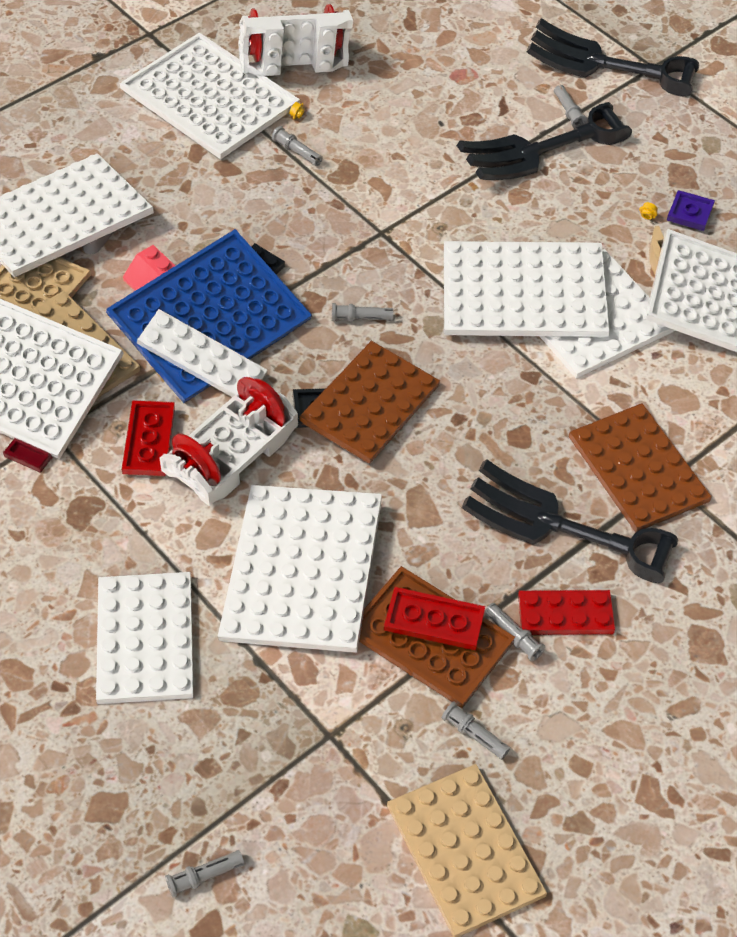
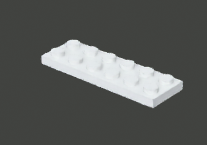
[137,309,267,397]

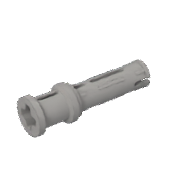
[554,85,587,128]
[272,126,323,166]
[332,303,393,322]
[484,603,545,661]
[441,701,511,760]
[165,850,244,898]

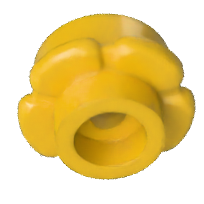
[289,102,305,119]
[639,202,658,220]

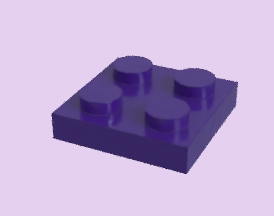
[667,190,715,231]

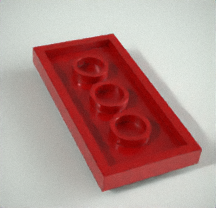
[121,400,175,476]
[384,587,486,651]
[518,590,615,635]

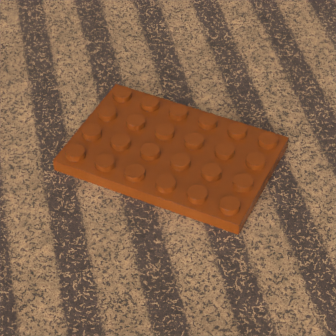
[299,340,440,464]
[569,403,712,533]
[359,566,515,709]

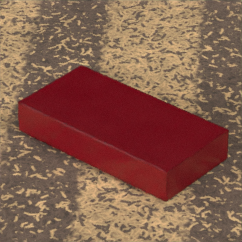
[3,438,53,473]

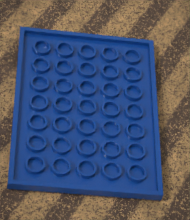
[106,229,312,403]

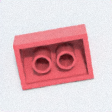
[123,245,175,291]

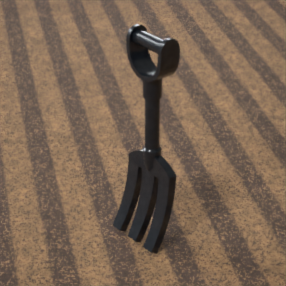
[526,18,699,97]
[456,102,632,180]
[461,459,678,583]

